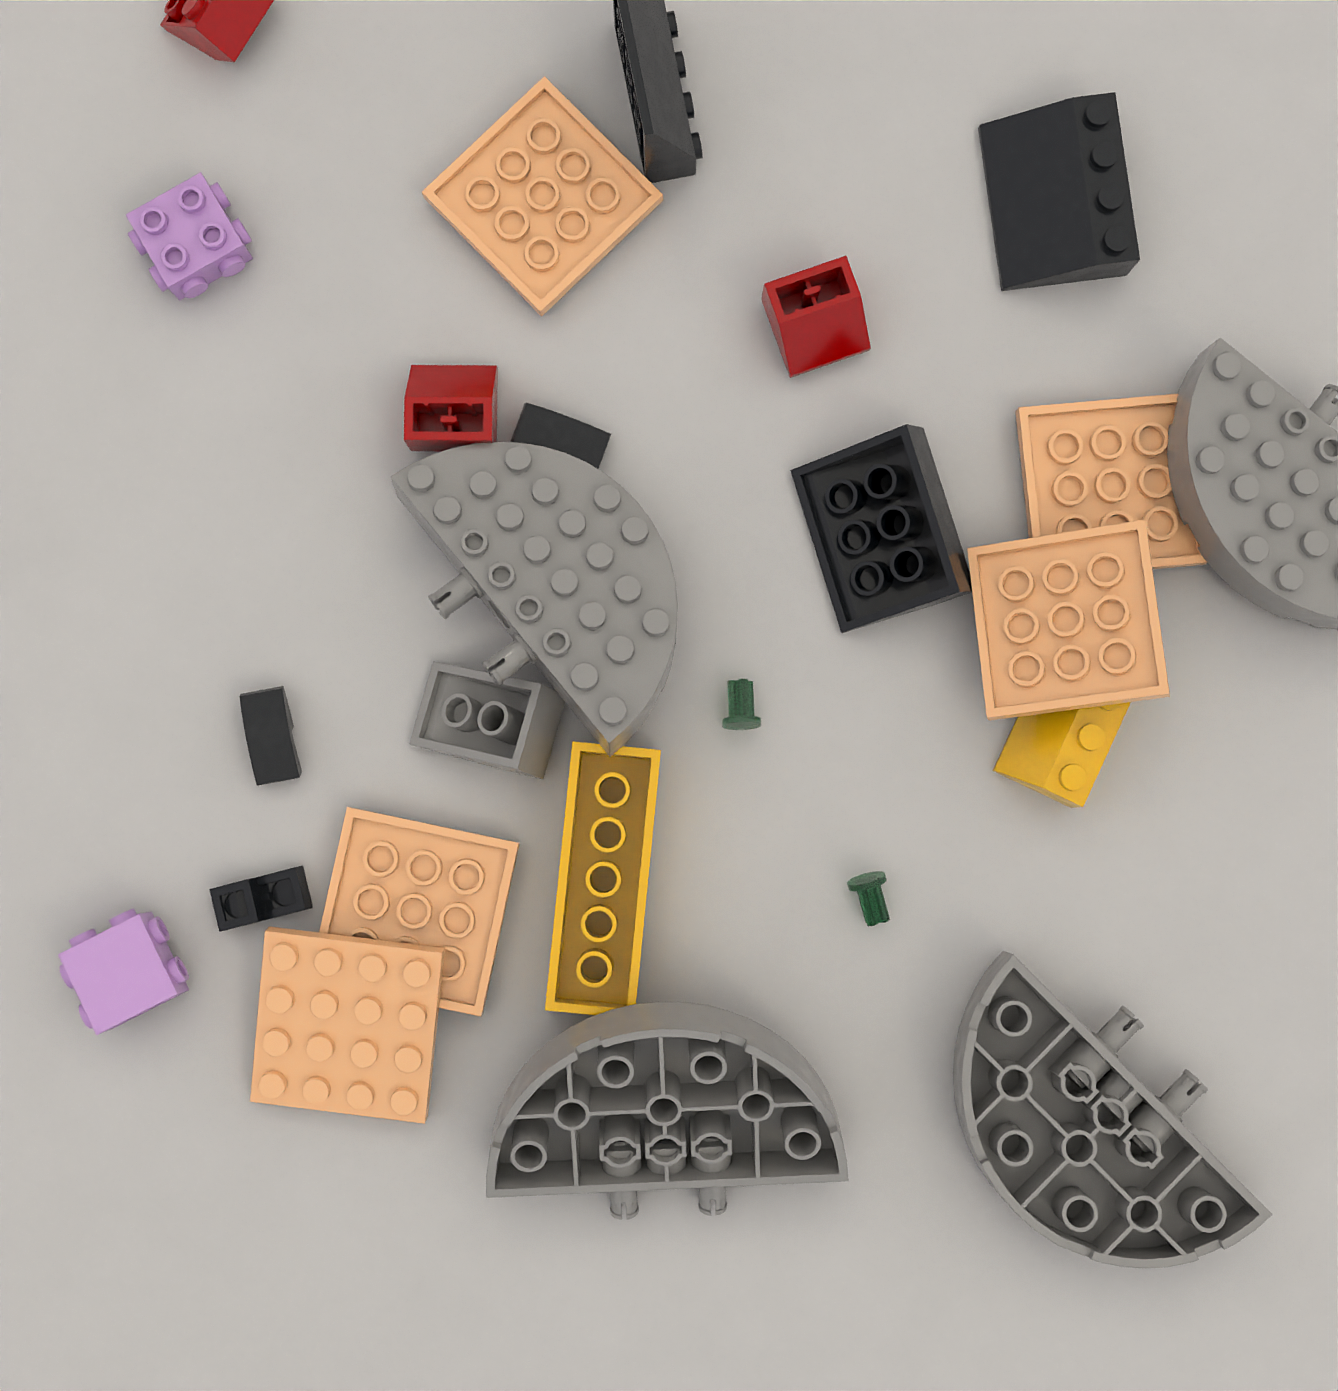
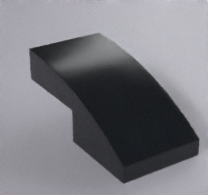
[510,403,611,469]
[239,686,302,786]
[209,866,313,932]

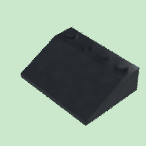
[613,0,703,183]
[978,92,1140,291]
[790,424,972,633]

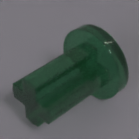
[722,679,761,730]
[847,871,890,926]

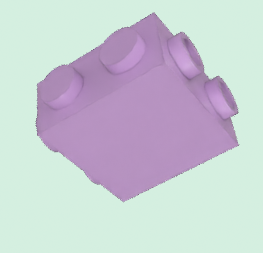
[126,172,253,301]
[58,909,189,1035]

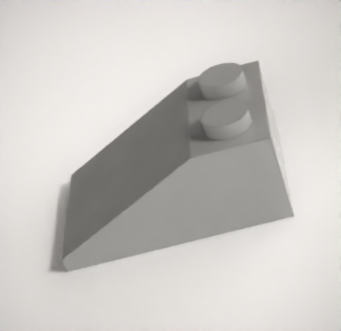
[409,661,565,779]

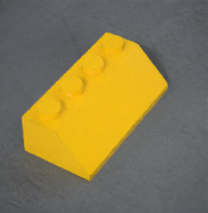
[993,702,1131,808]

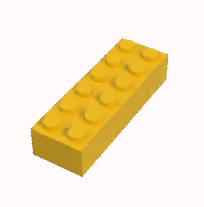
[545,741,661,1015]

